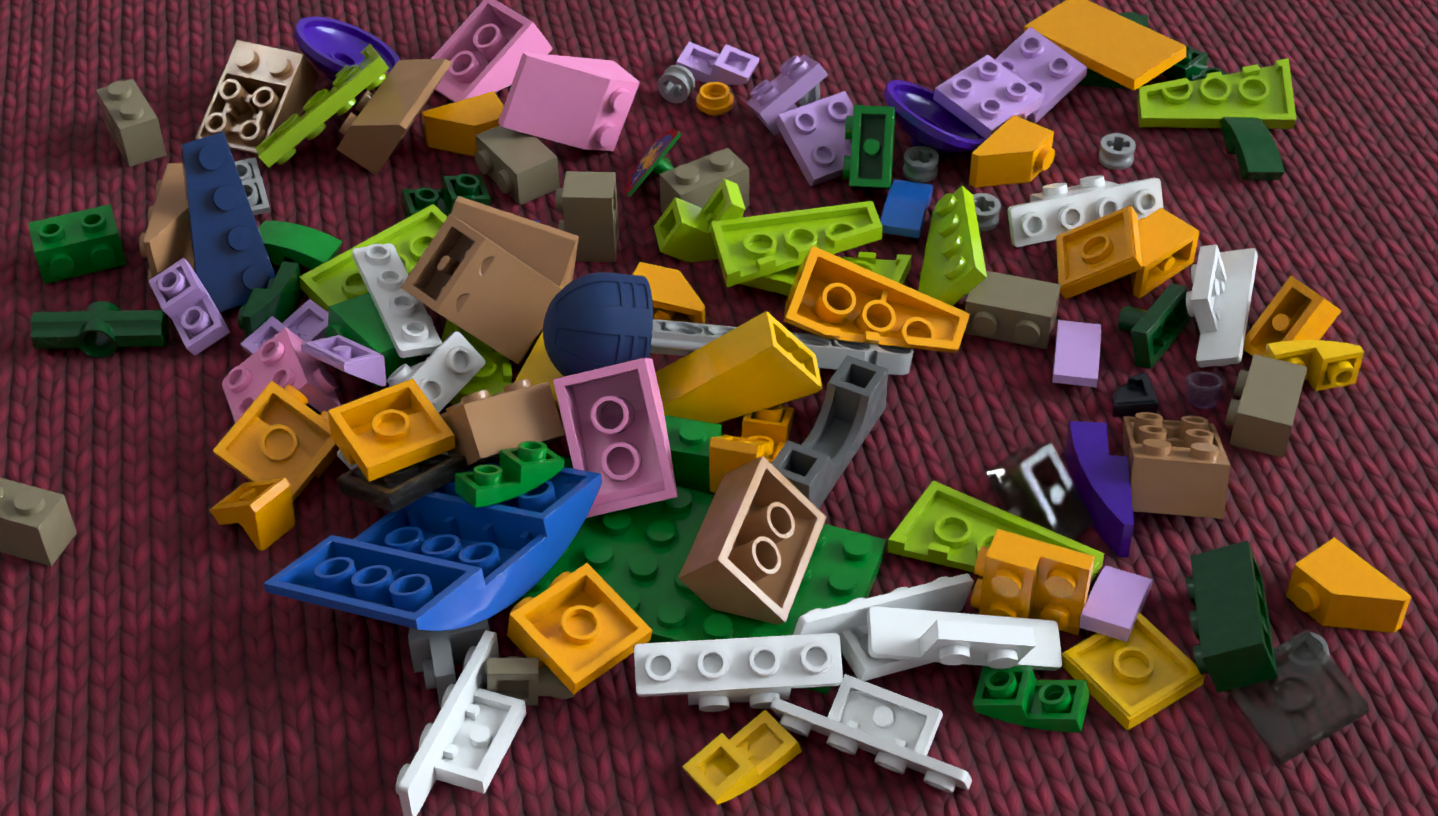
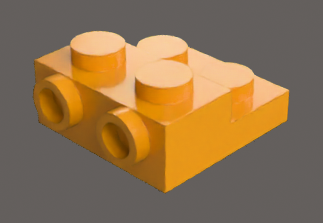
[328,378,455,482]
[213,380,339,502]
[970,529,1095,635]
[507,563,653,695]

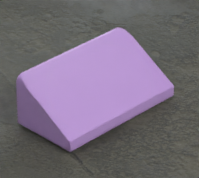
[301,335,386,387]

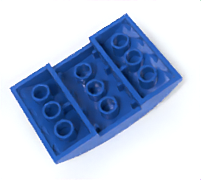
[263,454,602,631]

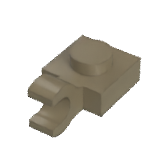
[487,656,574,706]

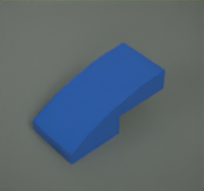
[880,179,933,238]

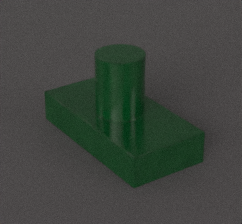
[1118,284,1190,369]

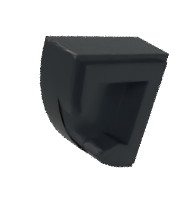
[1112,372,1158,417]

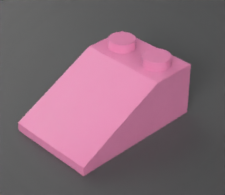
[431,0,553,103]
[498,52,640,151]
[553,358,678,518]

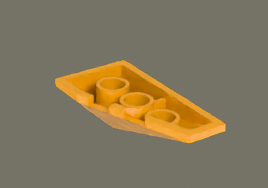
[783,246,970,353]

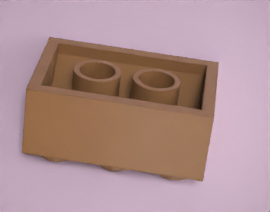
[337,59,452,176]
[451,196,579,289]
[678,455,826,625]

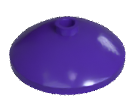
[294,16,400,81]
[883,80,986,153]

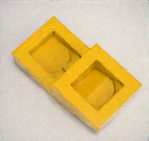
[682,710,802,805]

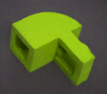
[654,179,745,262]

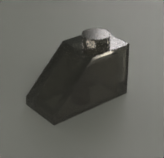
[986,442,1094,540]

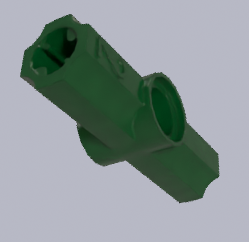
[30,301,170,358]

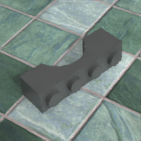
[771,355,888,509]

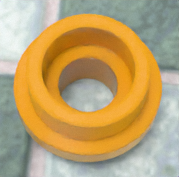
[696,82,734,116]

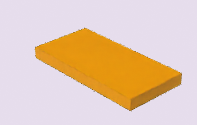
[1024,0,1186,91]

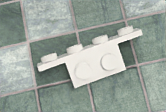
[1008,175,1164,247]
[352,244,442,360]
[1186,244,1258,367]
[337,332,485,484]
[793,573,974,681]
[866,606,1062,671]
[396,630,526,816]
[634,633,843,712]
[770,674,972,793]

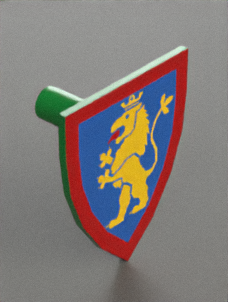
[626,128,681,197]

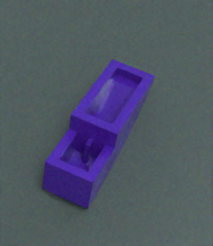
[1065,421,1134,557]

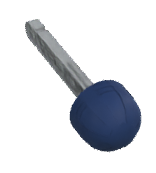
[543,272,914,377]

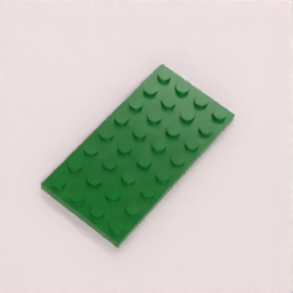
[510,455,887,695]

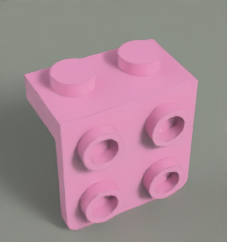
[222,327,341,423]

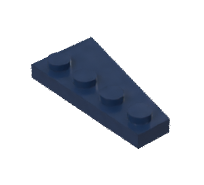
[181,131,276,312]

